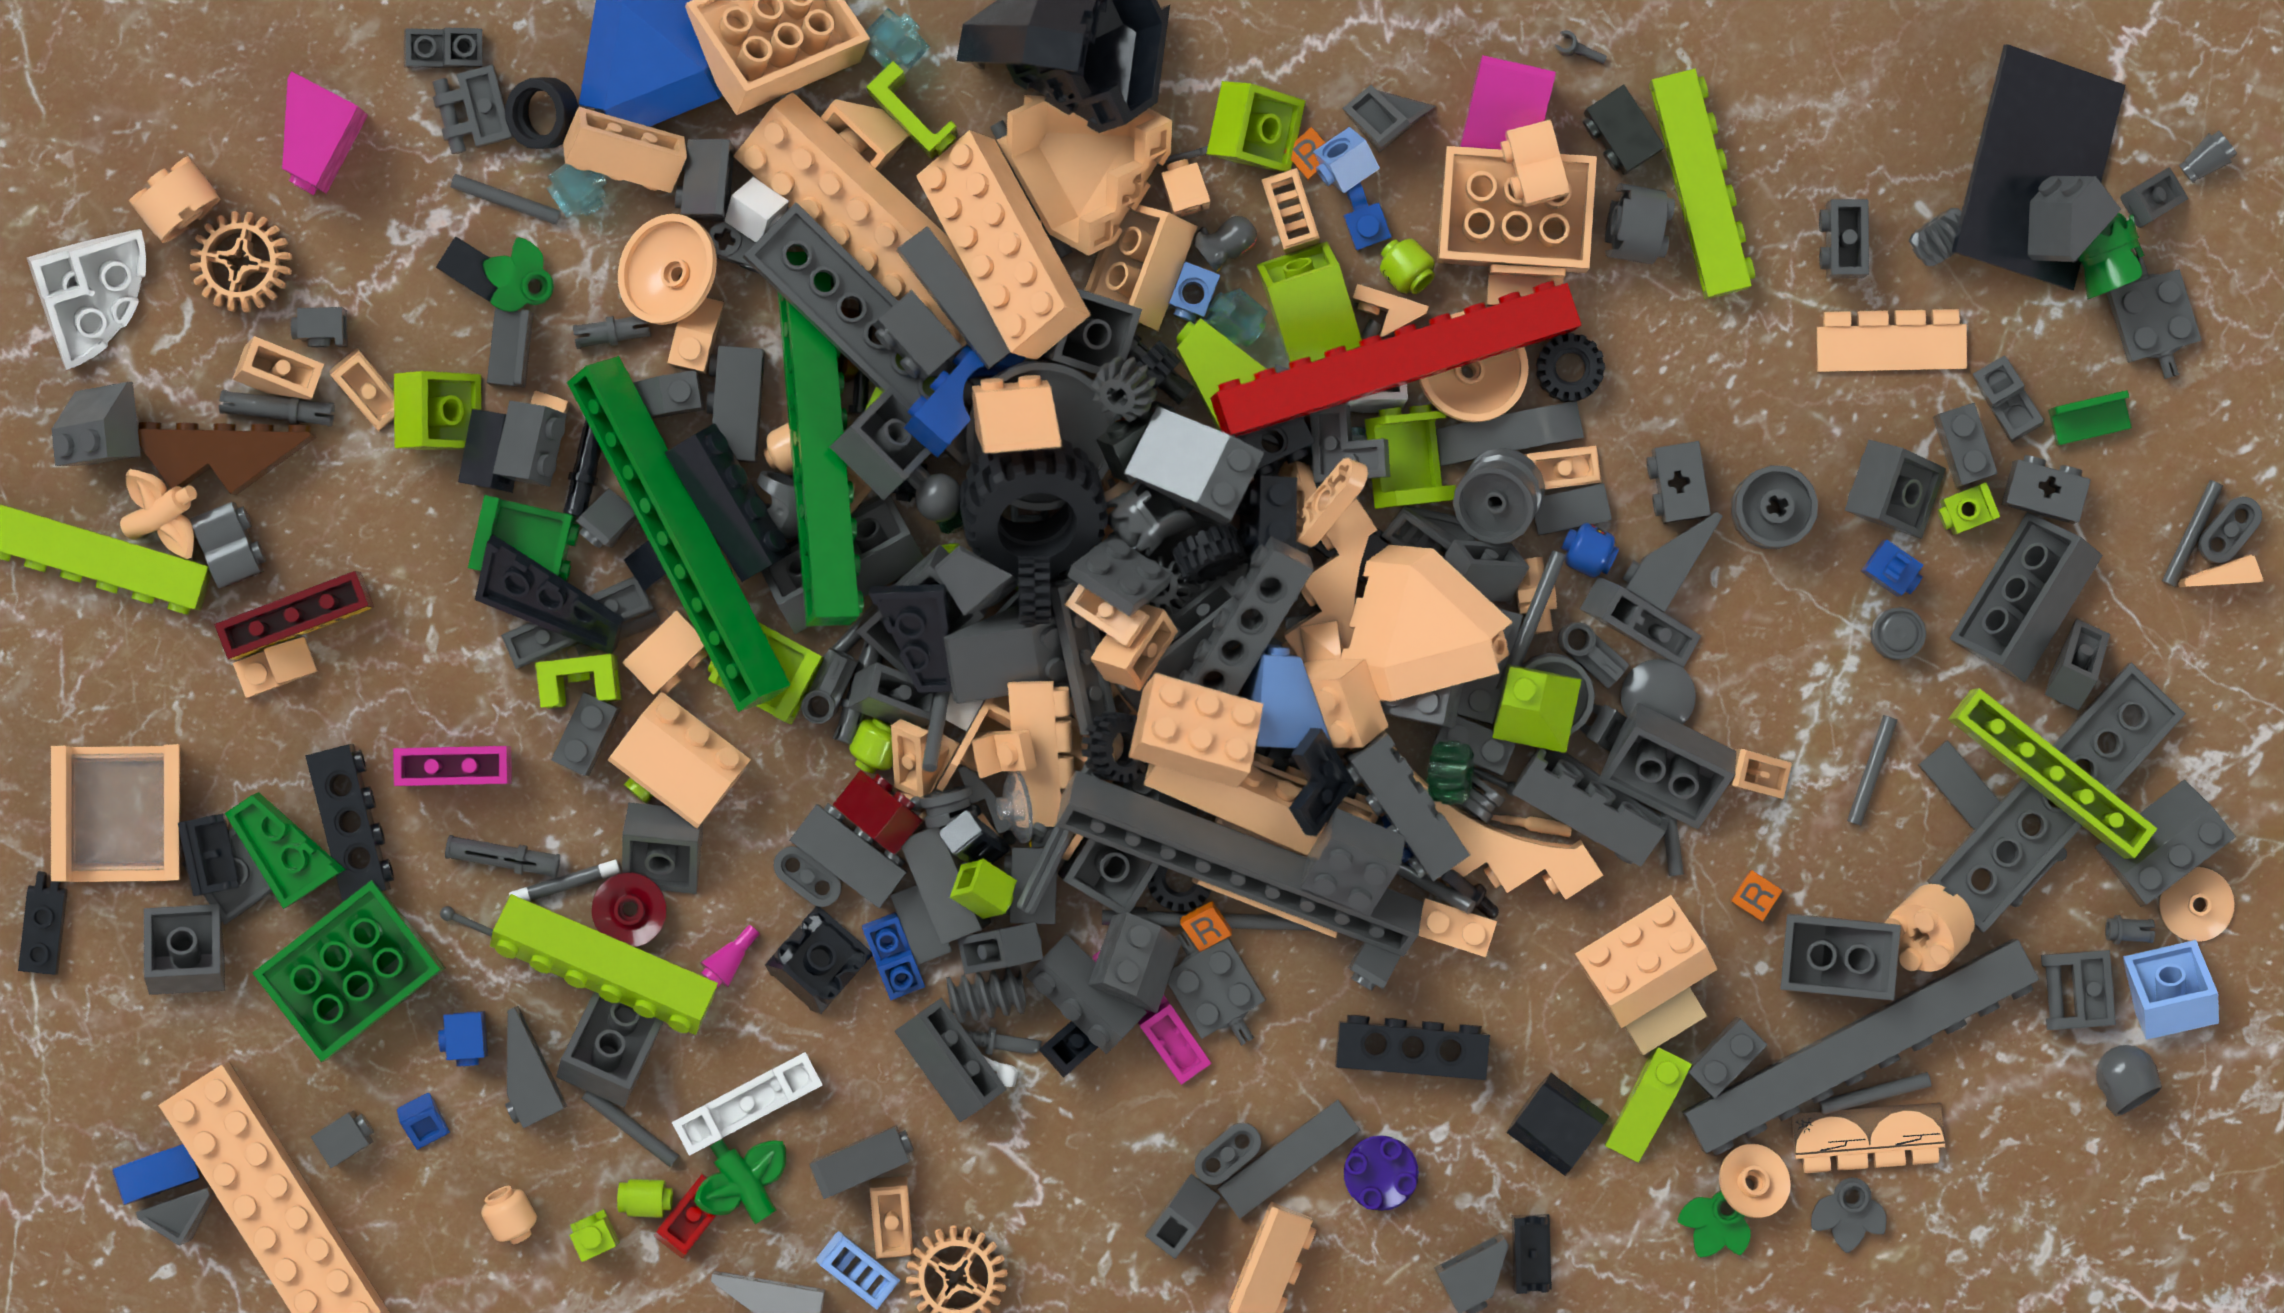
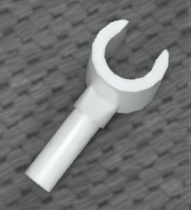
[983,1055,1018,1087]

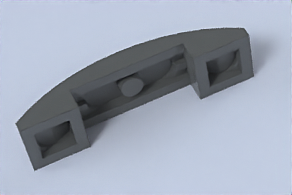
[1436,401,1584,467]

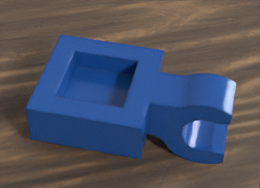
[1343,182,1392,251]

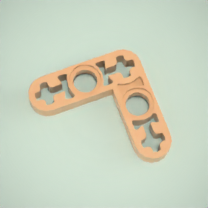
[1278,458,1368,547]

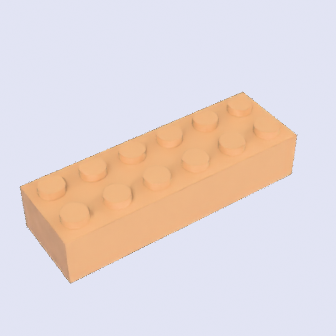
[916,130,1090,360]

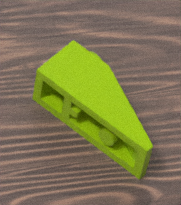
[1604,1047,1692,1163]

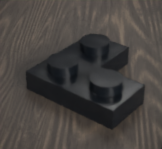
[1289,728,1355,836]

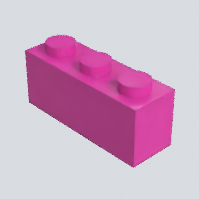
[393,746,512,786]

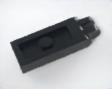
[18,871,67,975]

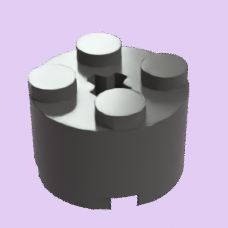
[1605,183,1675,265]

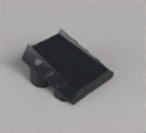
[765,906,873,1014]
[1506,1073,1609,1176]

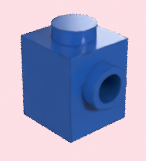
[438,1011,488,1066]

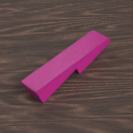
[1092,951,1212,1085]

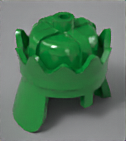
[2078,213,2145,300]

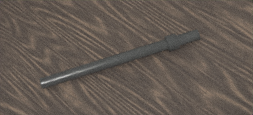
[1102,907,1316,931]

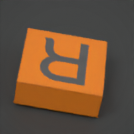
[1283,127,1325,180]
[1730,870,1783,922]
[1180,901,1232,952]

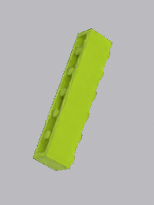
[1649,68,1755,300]
[0,504,212,615]
[1948,688,2158,859]
[490,894,718,1035]

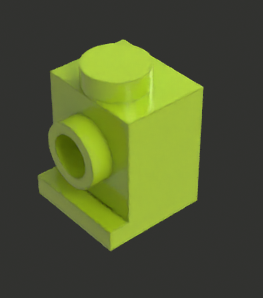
[1938,482,2000,535]
[569,1209,620,1262]

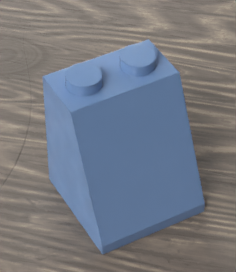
[1242,644,1331,748]

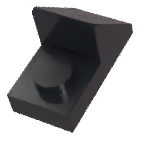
[1038,1021,1099,1078]

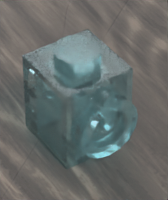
[866,8,930,74]
[546,164,608,217]
[1204,288,1268,347]

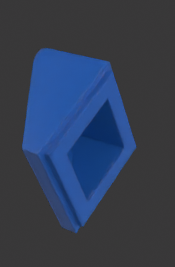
[397,1093,450,1150]

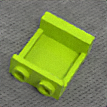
[866,61,958,160]
[1365,404,1456,509]
[708,622,824,725]

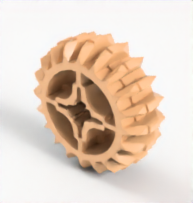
[190,211,292,313]
[906,1225,1008,1313]

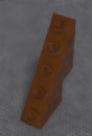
[138,422,317,495]

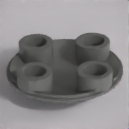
[1621,659,1696,725]

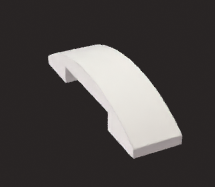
[672,1052,822,1156]

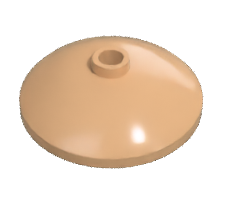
[618,214,717,325]
[1419,311,1529,423]

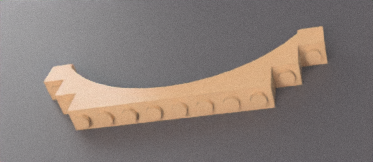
[1282,497,1603,900]

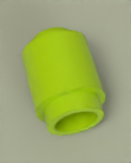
[617,1179,673,1218]

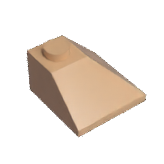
[820,99,909,172]

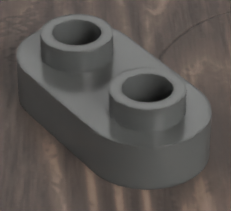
[2198,497,2262,563]
[774,846,841,907]
[1194,1122,1261,1185]

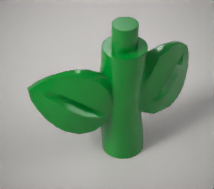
[694,1139,786,1225]

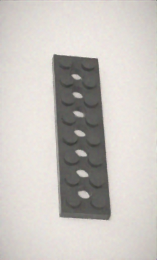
[743,202,981,467]
[1927,662,2186,933]

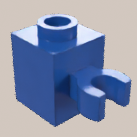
[1861,539,1923,597]

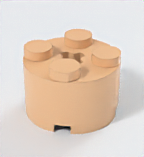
[129,156,220,243]
[1885,884,1975,972]

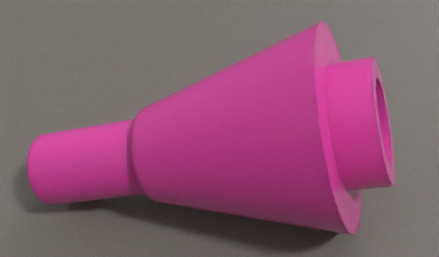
[700,925,760,988]

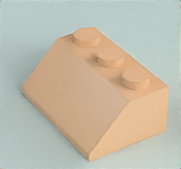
[1084,205,1198,332]
[608,691,751,829]
[1228,1201,1317,1313]

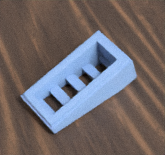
[816,1231,900,1309]

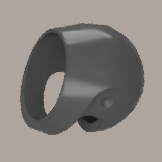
[757,471,799,539]
[2096,1045,2162,1117]

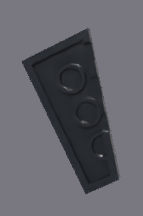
[475,535,624,654]

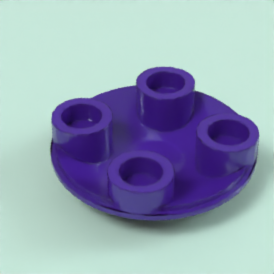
[1344,1135,1419,1211]

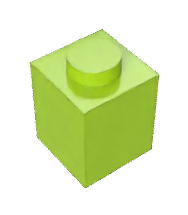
[950,859,1017,919]

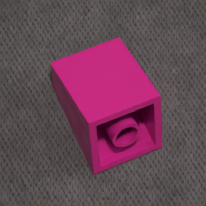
[1460,55,1556,150]
[282,71,368,195]

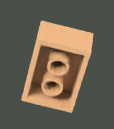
[1129,673,1264,788]
[1575,895,1718,1028]

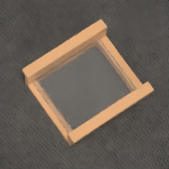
[51,744,180,882]

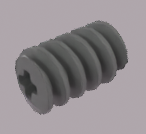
[946,966,1026,1023]

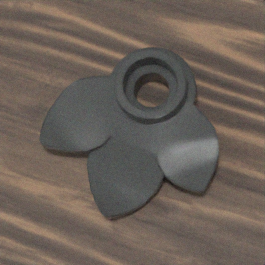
[1811,1177,1887,1253]

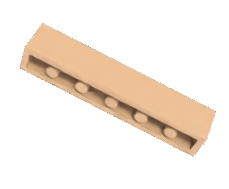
[1144,763,1372,855]

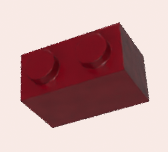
[833,770,923,855]

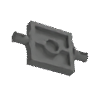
[2106,255,2202,379]
[1168,931,1266,1046]

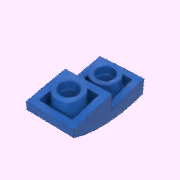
[862,912,925,1001]
[112,1144,200,1205]

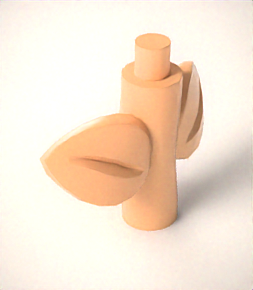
[120,469,197,559]

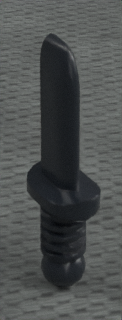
[1441,869,1499,919]

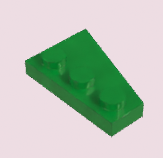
[225,792,346,909]

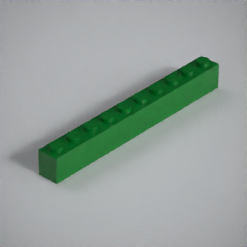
[777,252,864,626]
[567,356,791,712]

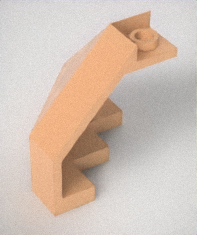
[997,95,1172,256]
[1341,545,1513,701]

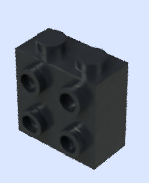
[1236,475,1297,563]

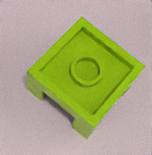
[535,654,623,709]

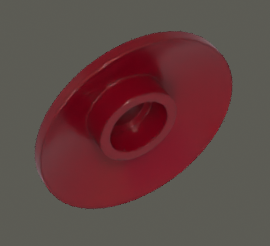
[592,872,667,947]

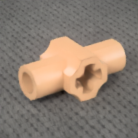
[1516,557,1557,634]

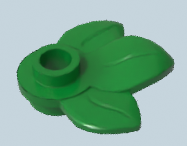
[483,237,554,312]
[1677,1191,1751,1258]

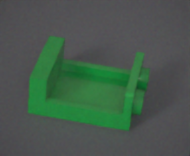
[468,495,580,581]

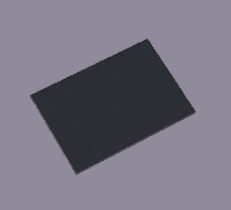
[1952,44,2126,291]

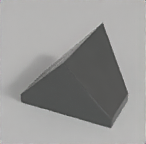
[1343,85,1436,153]
[936,545,1019,615]
[136,1187,215,1246]

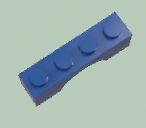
[903,345,1027,458]

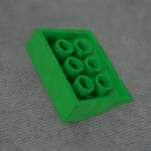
[252,880,446,1062]

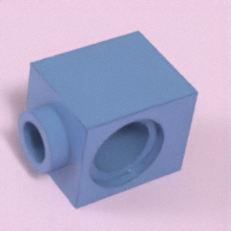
[1313,127,1380,193]
[1169,262,1220,323]

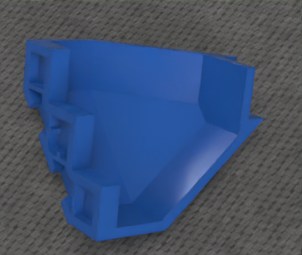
[579,0,723,127]

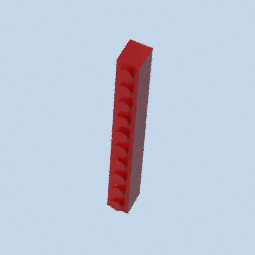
[1210,281,1582,437]

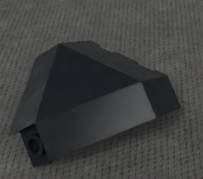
[956,0,1108,76]
[1006,0,1170,133]

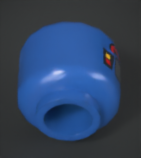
[1561,523,1619,578]

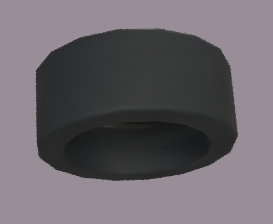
[505,77,579,149]

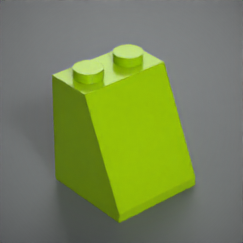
[1256,241,1362,363]
[1176,318,1266,431]

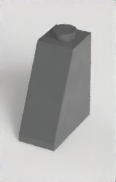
[809,1125,914,1199]

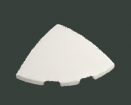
[27,229,146,370]

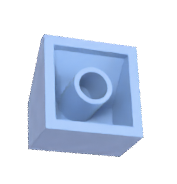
[2123,940,2219,1040]

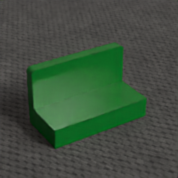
[2048,390,2132,446]

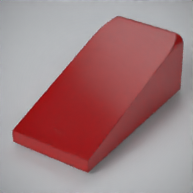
[654,1174,717,1259]

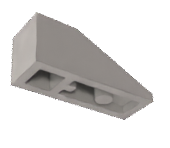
[711,1271,826,1313]

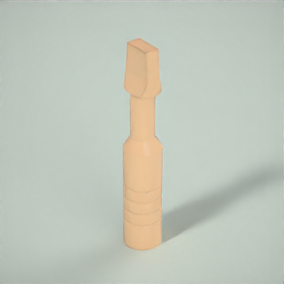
[1491,814,1572,838]

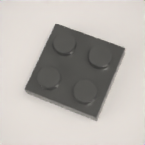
[1068,535,1172,617]

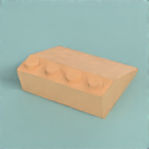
[685,0,870,115]
[1437,146,1597,273]

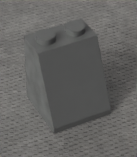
[1041,288,1142,374]

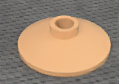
[2159,867,2235,942]
[1719,1144,1791,1218]

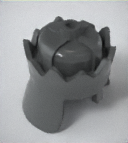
[1106,481,1197,558]

